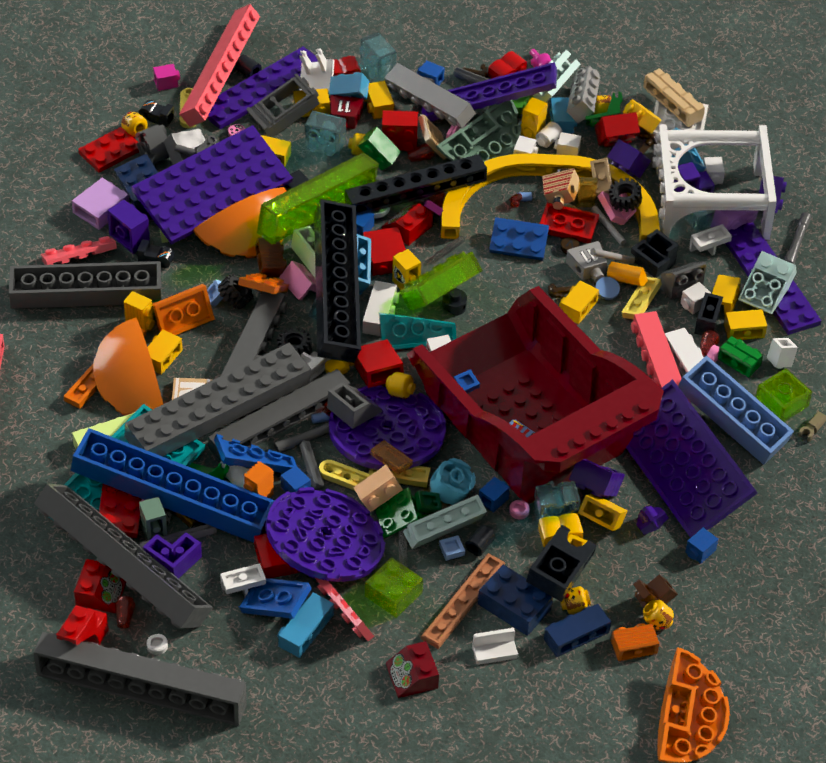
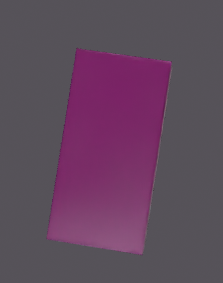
[423,200,443,216]

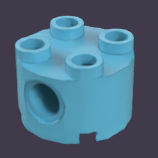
[430,458,476,505]

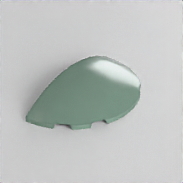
[436,100,521,162]

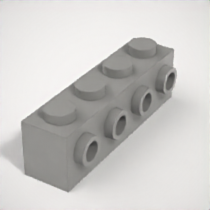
[567,66,600,123]

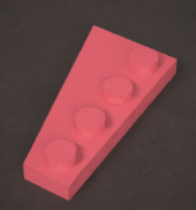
[41,236,117,265]
[315,578,374,641]

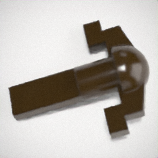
[463,64,488,78]
[639,132,657,154]
[548,283,572,299]

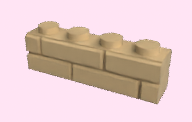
[643,68,705,127]

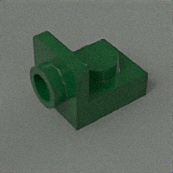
[415,490,442,515]

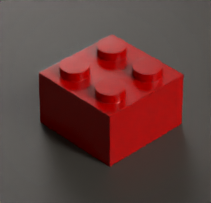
[382,110,418,151]
[595,112,640,147]

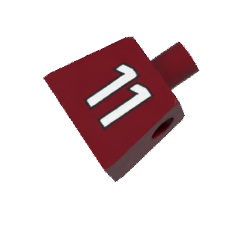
[330,95,364,133]

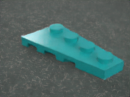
[379,313,457,350]

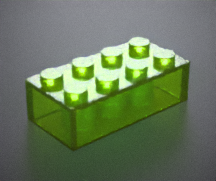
[399,251,483,311]

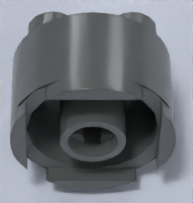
[135,125,170,165]

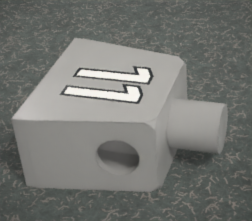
[566,241,607,283]

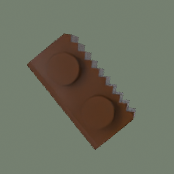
[255,237,287,277]

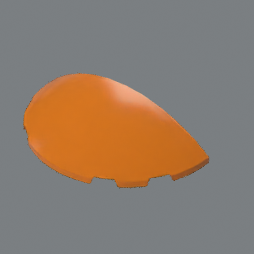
[194,187,292,258]
[93,318,163,416]
[657,647,730,763]

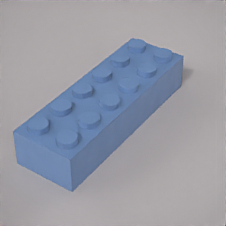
[678,355,794,465]

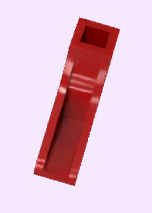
[56,605,109,645]

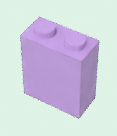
[72,178,129,230]

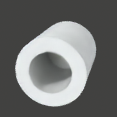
[536,122,562,148]

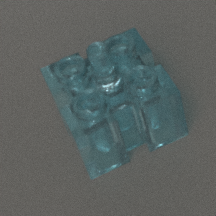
[533,481,580,527]

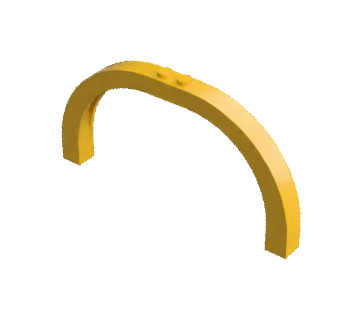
[441,154,660,241]

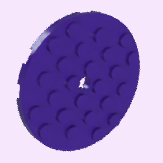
[329,385,446,471]
[266,487,385,582]

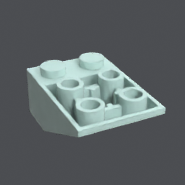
[738,251,797,314]

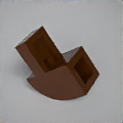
[633,574,678,608]

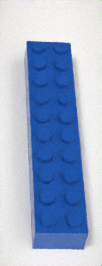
[70,428,275,543]

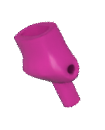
[530,49,551,67]

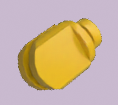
[325,359,354,374]

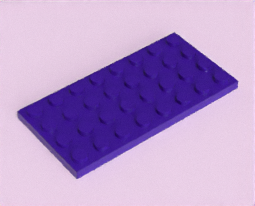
[131,125,293,245]
[626,379,758,538]

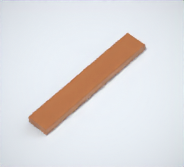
[421,553,505,649]

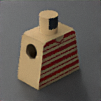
[542,168,581,210]

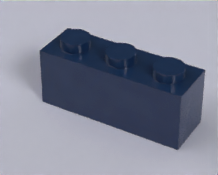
[544,604,611,657]

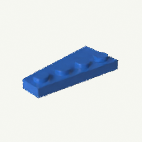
[214,434,297,474]

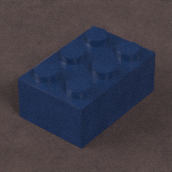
[114,154,158,214]
[478,564,553,636]

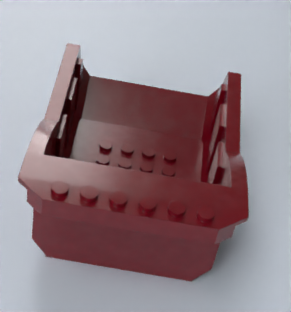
[407,286,664,505]

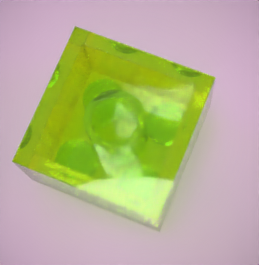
[755,368,812,422]
[365,557,423,618]

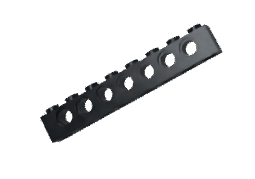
[345,154,487,215]

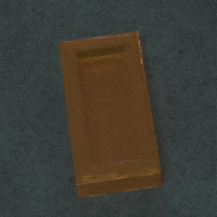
[370,440,413,475]

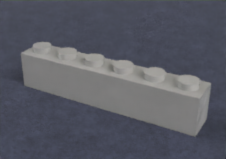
[384,63,475,128]

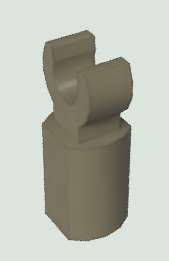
[798,411,826,442]

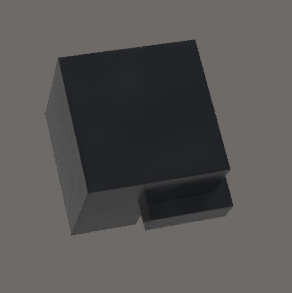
[631,229,679,278]

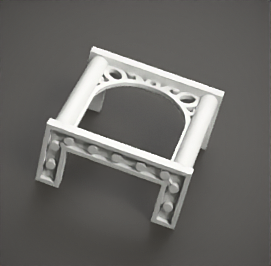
[652,124,777,240]

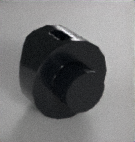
[442,288,467,316]

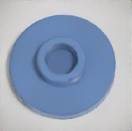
[595,277,620,300]

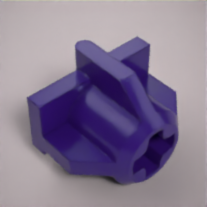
[636,506,669,535]

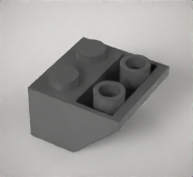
[661,262,707,300]
[327,383,382,429]

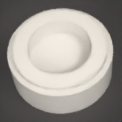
[147,634,168,655]

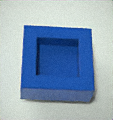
[454,370,480,393]

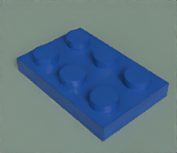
[489,217,549,260]
[239,578,312,619]

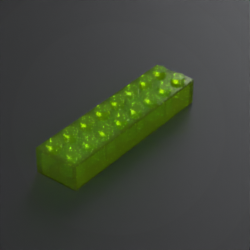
[257,152,379,244]

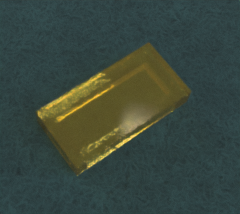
[576,177,597,207]

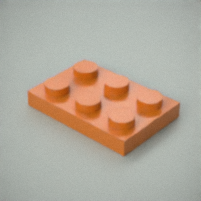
[238,273,289,294]
[152,284,215,335]

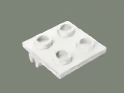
[300,49,334,93]

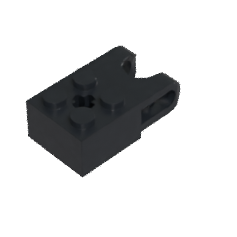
[526,525,597,602]

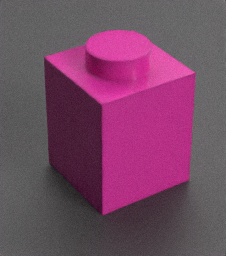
[153,64,180,91]

